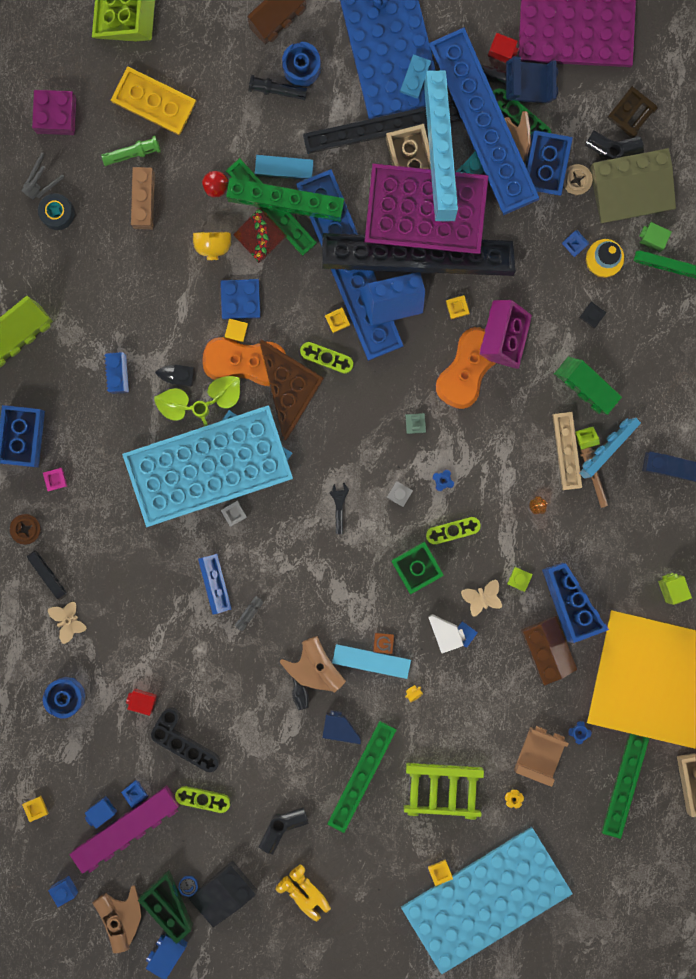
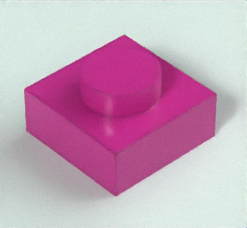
[43,468,67,491]

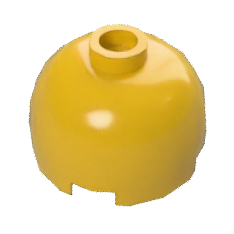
[193,232,231,260]

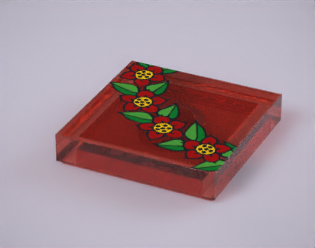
[233,208,287,263]

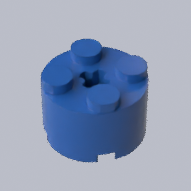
[282,42,321,87]
[43,677,85,718]

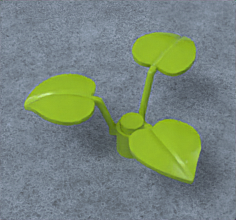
[154,376,240,426]

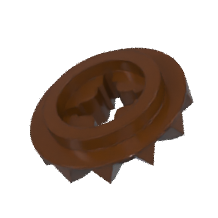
[10,514,41,545]

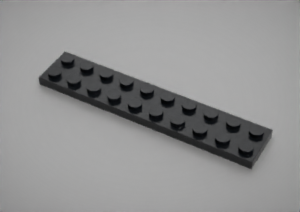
[322,233,516,276]

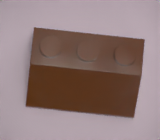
[247,0,307,45]
[521,616,577,686]

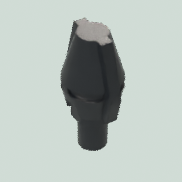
[292,677,309,711]

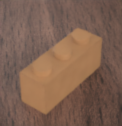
[131,167,155,230]

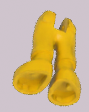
[275,865,331,922]

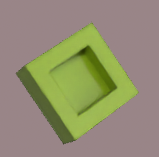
[575,427,600,450]
[507,567,533,592]

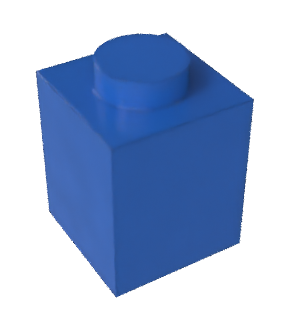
[85,796,117,828]
[48,876,78,907]

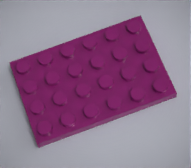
[518,0,636,67]
[364,163,488,254]

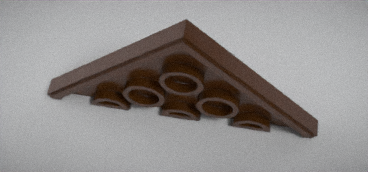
[259,339,324,441]

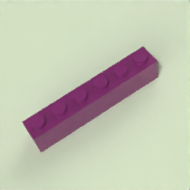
[69,786,180,874]

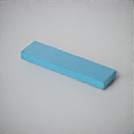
[332,644,411,679]

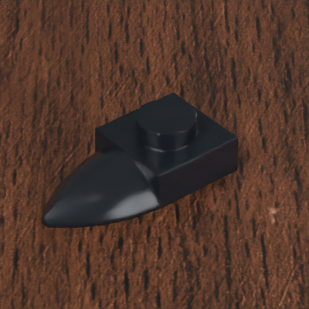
[155,365,194,387]

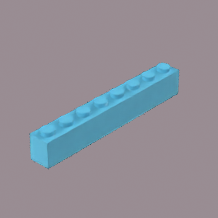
[424,71,458,221]

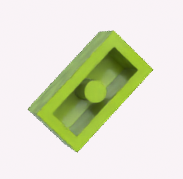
[658,573,692,605]

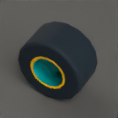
[38,193,75,230]

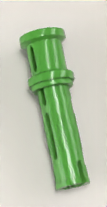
[101,136,161,166]

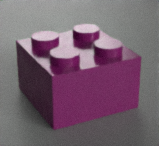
[32,90,76,135]

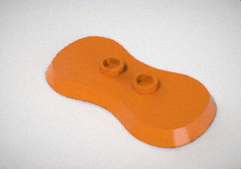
[436,327,496,409]
[203,337,286,386]

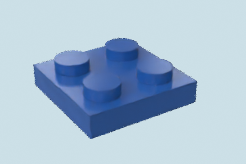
[221,279,261,320]

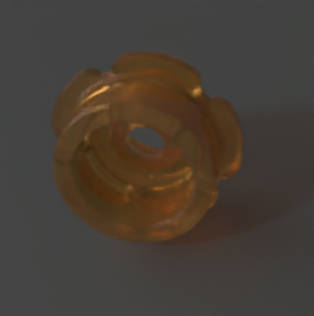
[529,496,547,514]

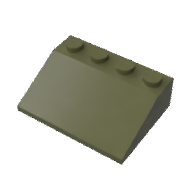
[590,148,676,224]

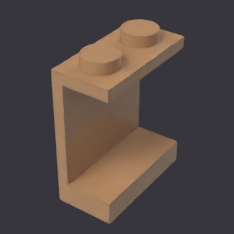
[514,726,569,787]

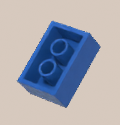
[526,130,573,196]
[0,405,45,468]

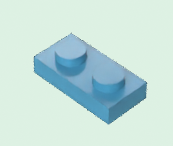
[400,54,431,99]

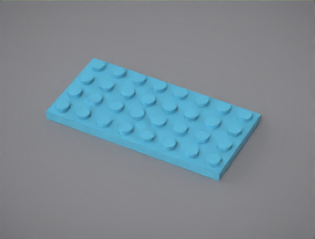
[122,405,293,527]
[401,827,573,974]

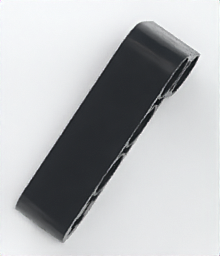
[151,707,220,772]

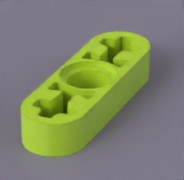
[300,342,353,374]
[426,517,481,544]
[175,786,231,813]

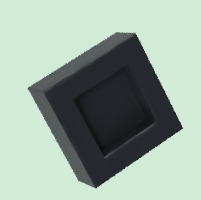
[579,301,606,329]

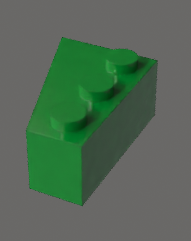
[554,356,622,415]

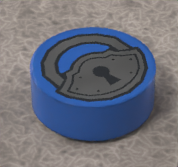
[178,876,198,896]

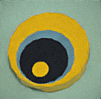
[585,239,624,278]

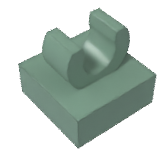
[405,413,426,434]

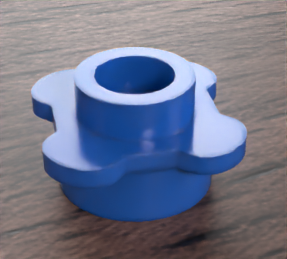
[433,470,454,491]
[568,721,592,744]

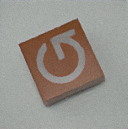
[373,633,394,654]

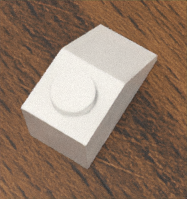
[429,614,466,653]

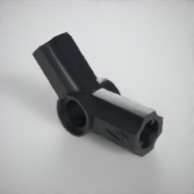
[585,130,644,160]
[258,807,309,855]

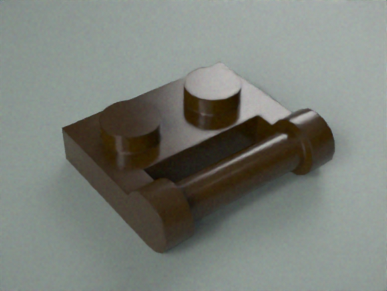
[607,86,658,138]

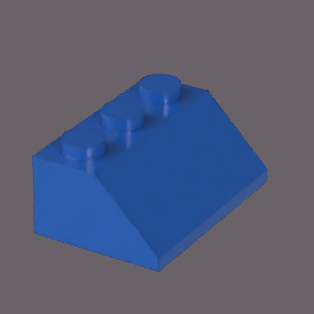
[360,272,425,326]

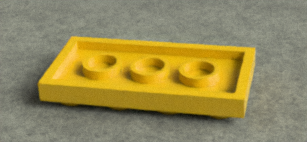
[111,66,197,136]

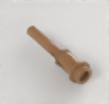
[580,447,608,508]

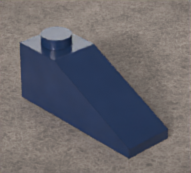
[642,452,696,482]

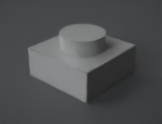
[387,481,413,507]
[221,501,247,527]

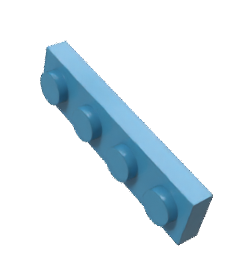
[579,418,641,478]

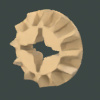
[563,164,593,196]

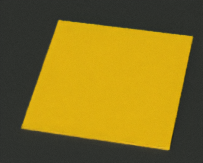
[587,610,696,749]

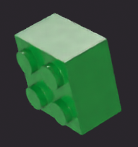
[391,542,444,595]

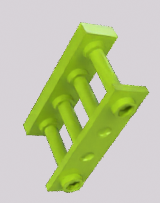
[403,763,484,820]

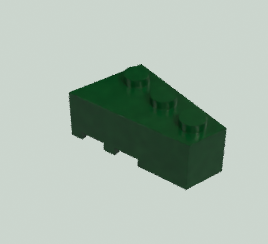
[138,870,193,944]

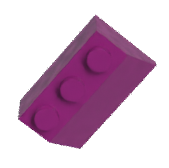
[480,300,532,369]

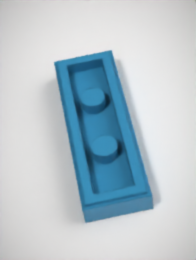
[255,155,314,180]

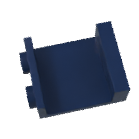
[506,56,558,103]

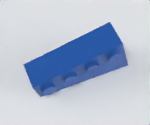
[542,563,609,643]

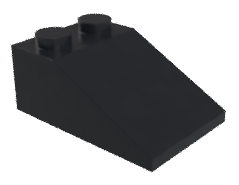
[188,860,257,928]

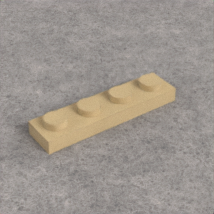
[552,412,582,490]

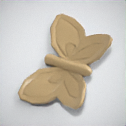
[461,579,502,617]
[48,602,87,644]

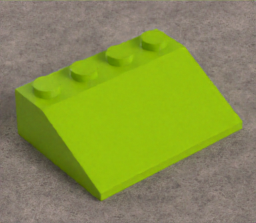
[92,0,155,41]
[0,296,53,368]

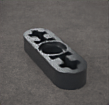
[27,550,68,601]

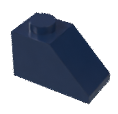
[322,710,361,744]

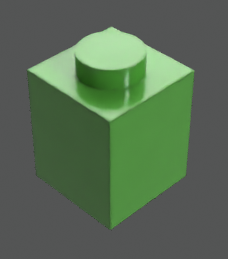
[639,222,672,252]

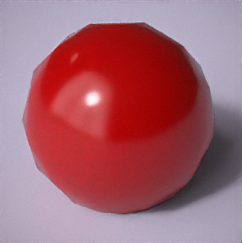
[202,171,229,198]

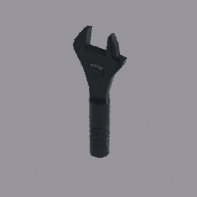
[330,483,349,535]

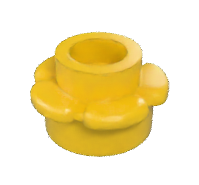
[405,685,423,702]
[505,790,524,809]

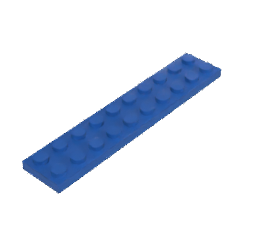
[429,28,539,215]
[296,169,403,361]

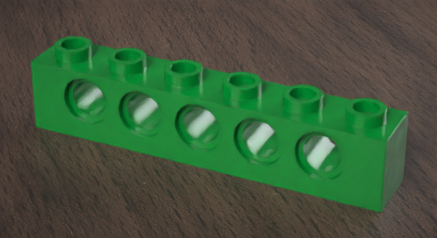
[226,178,344,222]

